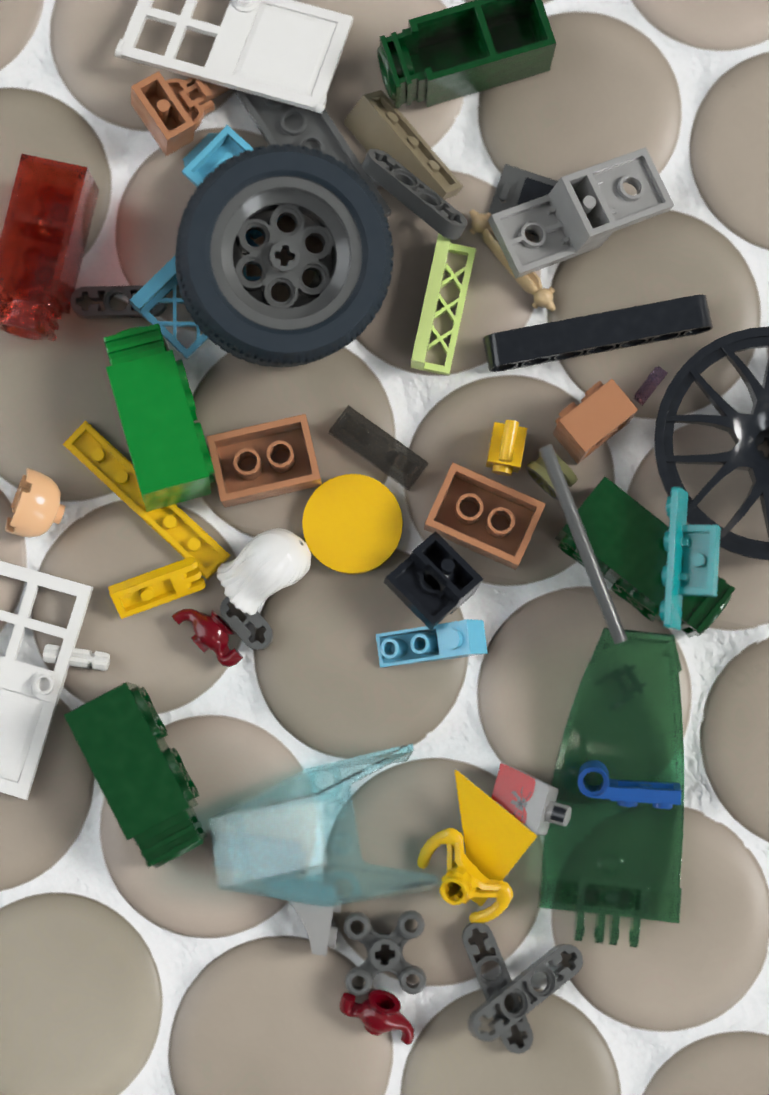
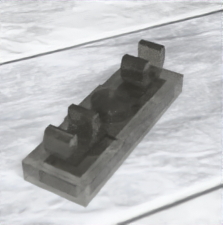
[329,405,429,491]

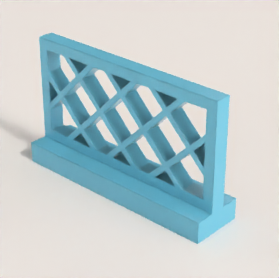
[130,234,261,360]

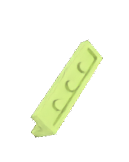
[411,233,476,376]

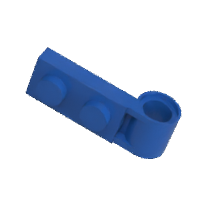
[578,760,682,809]

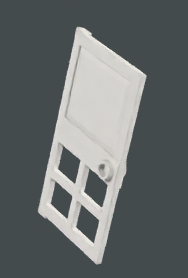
[115,0,353,114]
[0,559,94,800]

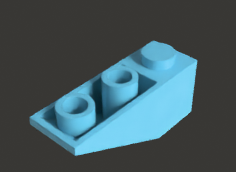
[376,619,488,668]

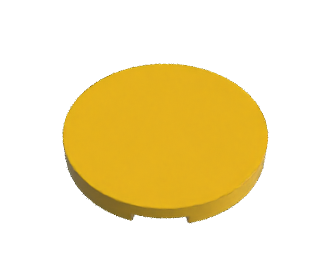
[302,474,403,575]

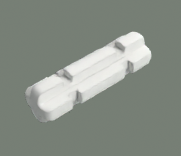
[43,644,110,671]

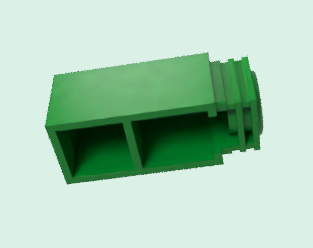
[103,324,216,512]

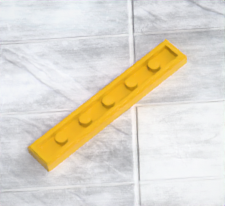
[63,420,231,580]

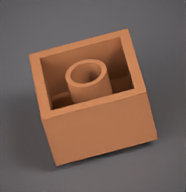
[552,379,638,464]

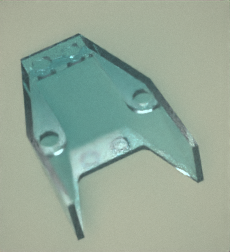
[209,743,438,907]

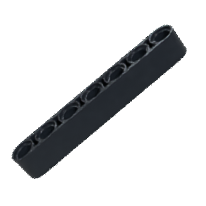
[483,295,713,372]

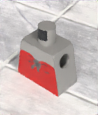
[491,763,571,836]

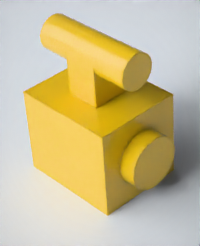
[486,420,528,476]

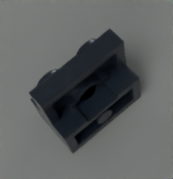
[383,531,483,630]

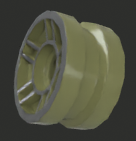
[525,453,578,500]

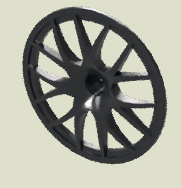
[654,327,769,561]

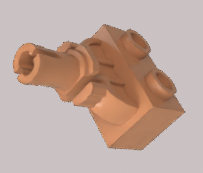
[131,71,231,156]

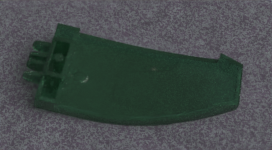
[537,627,684,948]

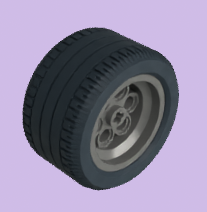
[175,144,394,367]

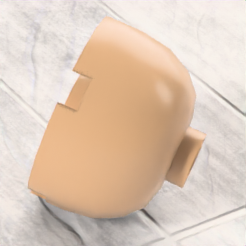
[5,468,65,538]

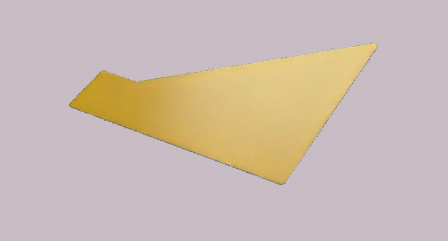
[454,770,537,907]

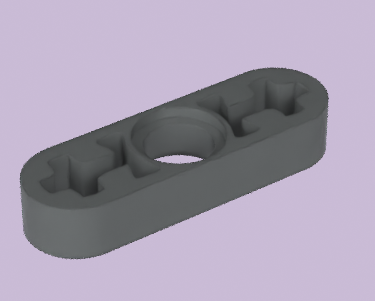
[70,285,167,319]

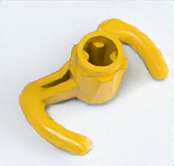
[417,828,513,923]

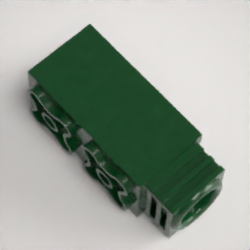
[377,0,556,109]
[555,477,736,638]
[64,682,208,868]

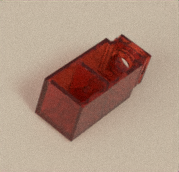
[0,154,99,341]

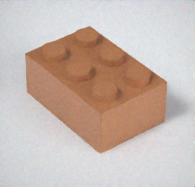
[206,414,322,508]
[424,462,546,570]

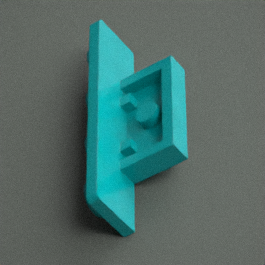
[660,487,721,631]

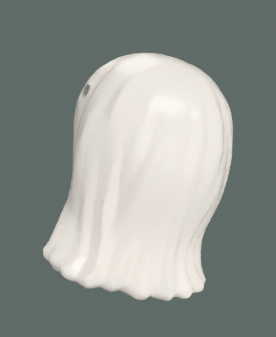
[217,528,312,616]

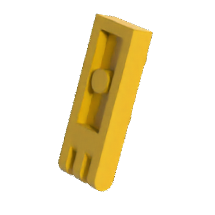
[108,557,206,619]

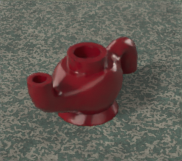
[172,609,243,667]
[339,990,414,1044]

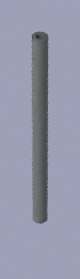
[539,444,628,644]

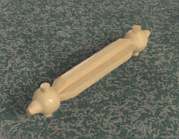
[469,209,556,312]

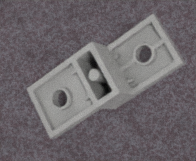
[488,147,674,279]

